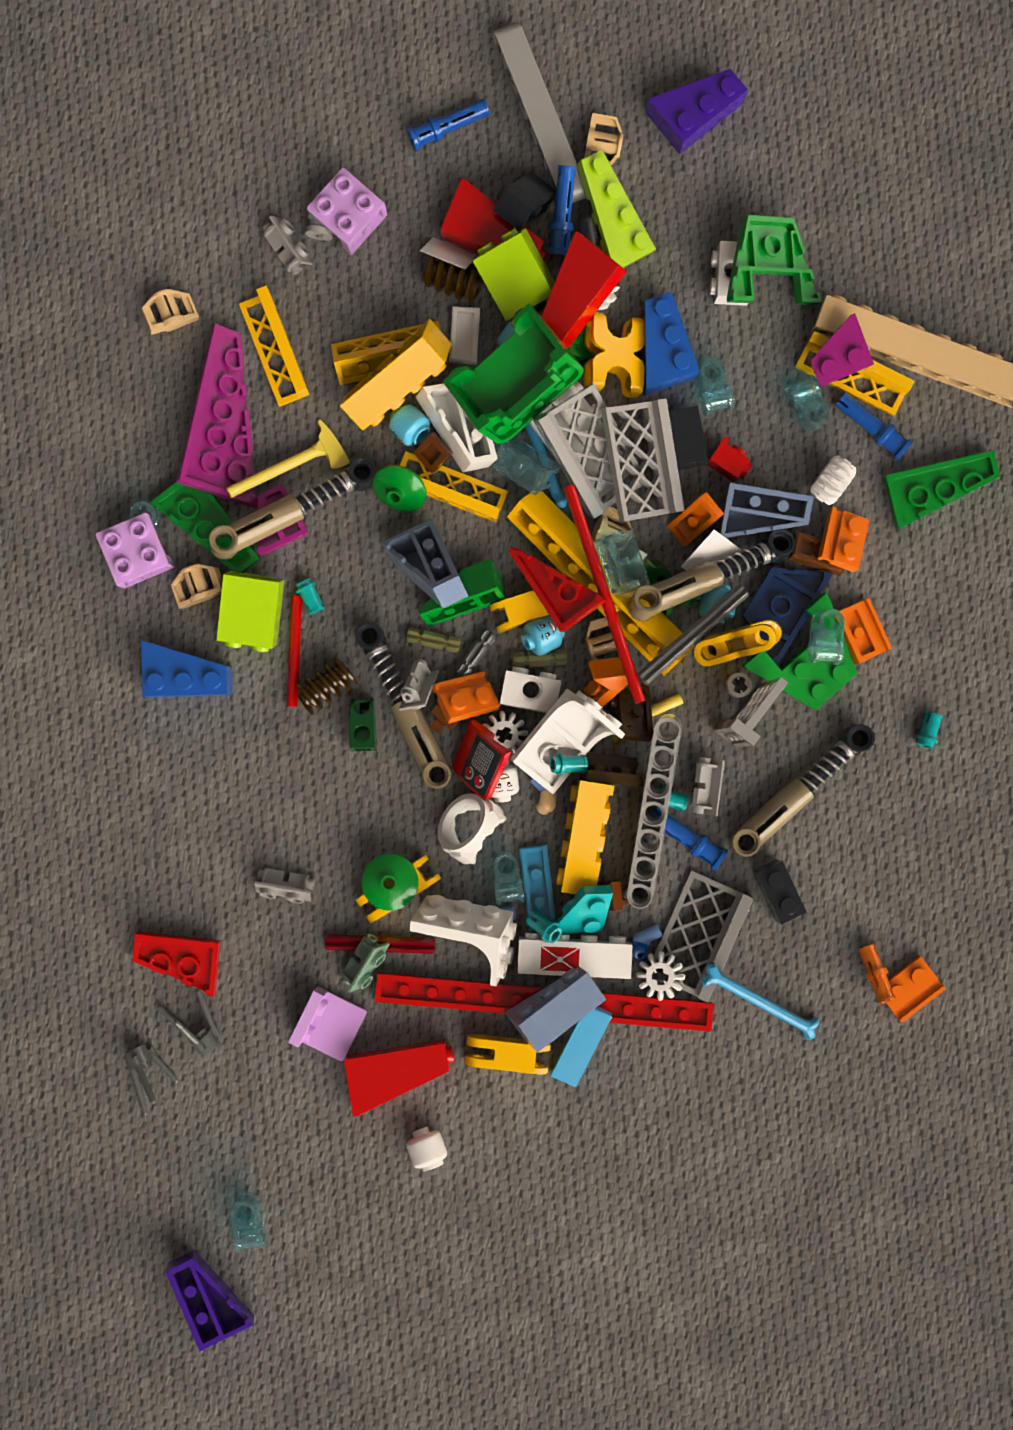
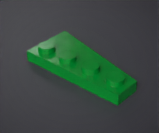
[883,450,1000,531]
[149,482,261,573]

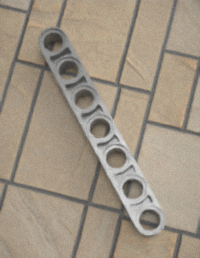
[492,22,586,204]
[627,714,682,909]

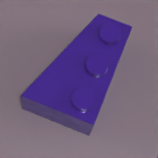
[645,68,748,154]
[165,1250,254,1352]

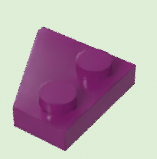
[810,313,874,387]
[258,483,308,557]

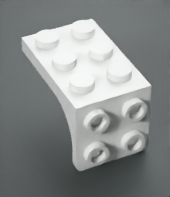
[510,689,625,794]
[410,895,517,986]

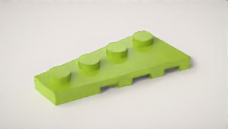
[576,150,656,268]

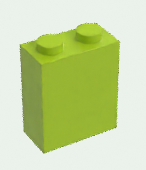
[473,228,555,321]
[217,571,285,652]

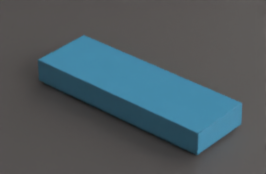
[519,844,556,932]
[550,1006,612,1087]

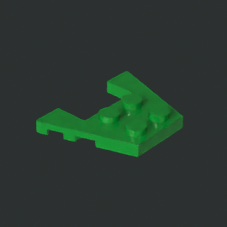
[727,215,822,305]
[742,593,857,710]

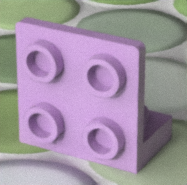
[307,168,387,255]
[96,513,175,589]
[288,986,367,1061]

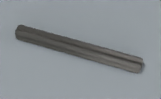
[637,585,749,685]

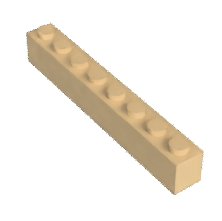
[811,295,1013,408]

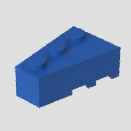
[642,292,699,396]
[141,640,233,698]

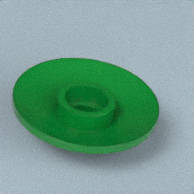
[373,465,427,512]
[362,854,418,911]

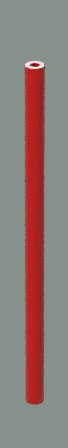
[564,485,646,704]

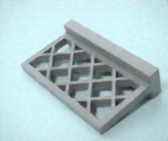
[533,383,647,519]
[601,398,684,522]
[714,677,788,747]
[650,870,754,1002]

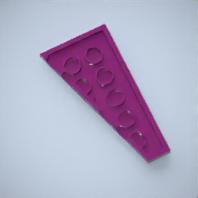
[176,323,258,508]

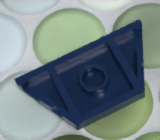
[742,567,833,666]

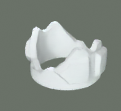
[438,793,507,864]

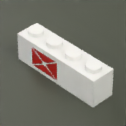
[517,932,632,979]

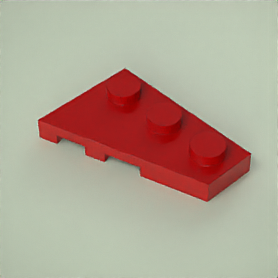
[132,931,221,997]

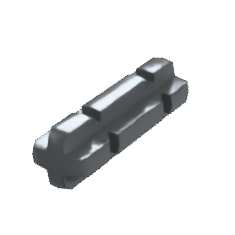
[455,629,496,677]

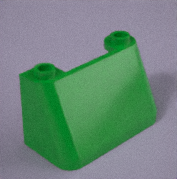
[443,304,584,444]

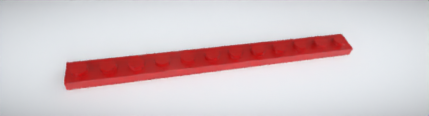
[375,972,714,1032]

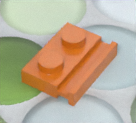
[817,506,869,572]
[835,598,892,665]
[432,671,500,724]
[885,956,946,1023]

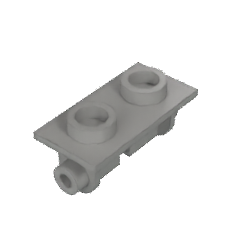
[263,215,313,275]
[399,659,439,711]
[690,757,725,816]
[254,868,315,904]

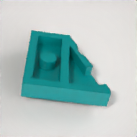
[551,885,613,934]

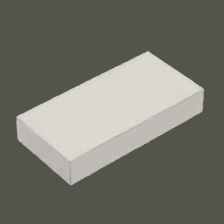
[449,306,480,364]

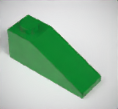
[418,559,506,627]

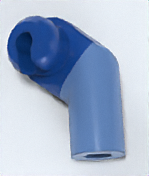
[632,923,663,962]

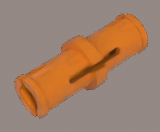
[858,944,896,1004]

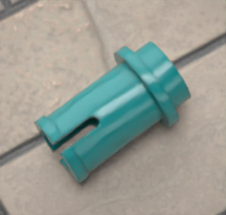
[295,578,326,616]
[915,711,943,749]
[549,753,588,775]
[655,785,689,812]
[526,910,562,943]

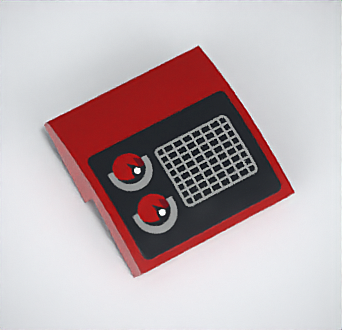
[452,719,511,801]

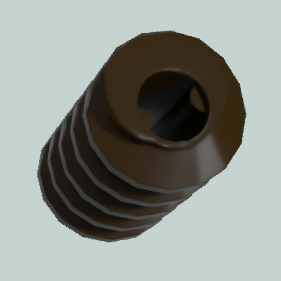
[423,255,483,304]
[296,657,358,715]

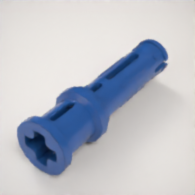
[406,98,490,152]
[547,165,576,255]
[835,392,914,461]
[650,806,728,871]

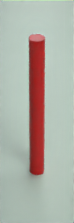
[286,595,302,707]

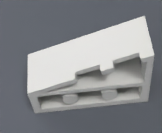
[415,383,497,472]

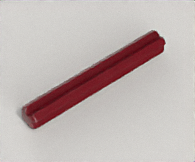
[324,934,436,954]

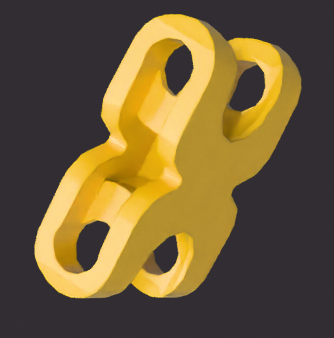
[583,312,645,398]
[694,619,782,666]

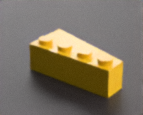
[340,318,452,431]
[556,780,614,894]

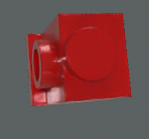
[707,436,753,483]

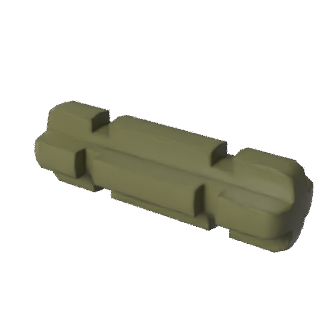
[406,627,461,653]
[512,649,567,668]

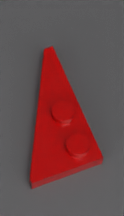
[508,547,607,632]

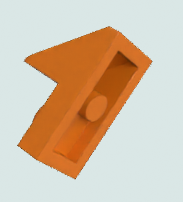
[667,492,724,547]
[584,657,628,707]

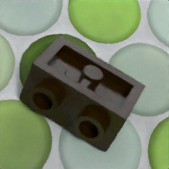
[606,685,654,745]
[580,753,643,787]

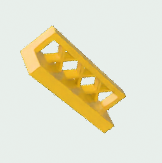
[239,285,310,407]
[331,321,448,385]
[795,331,915,416]
[400,451,508,523]

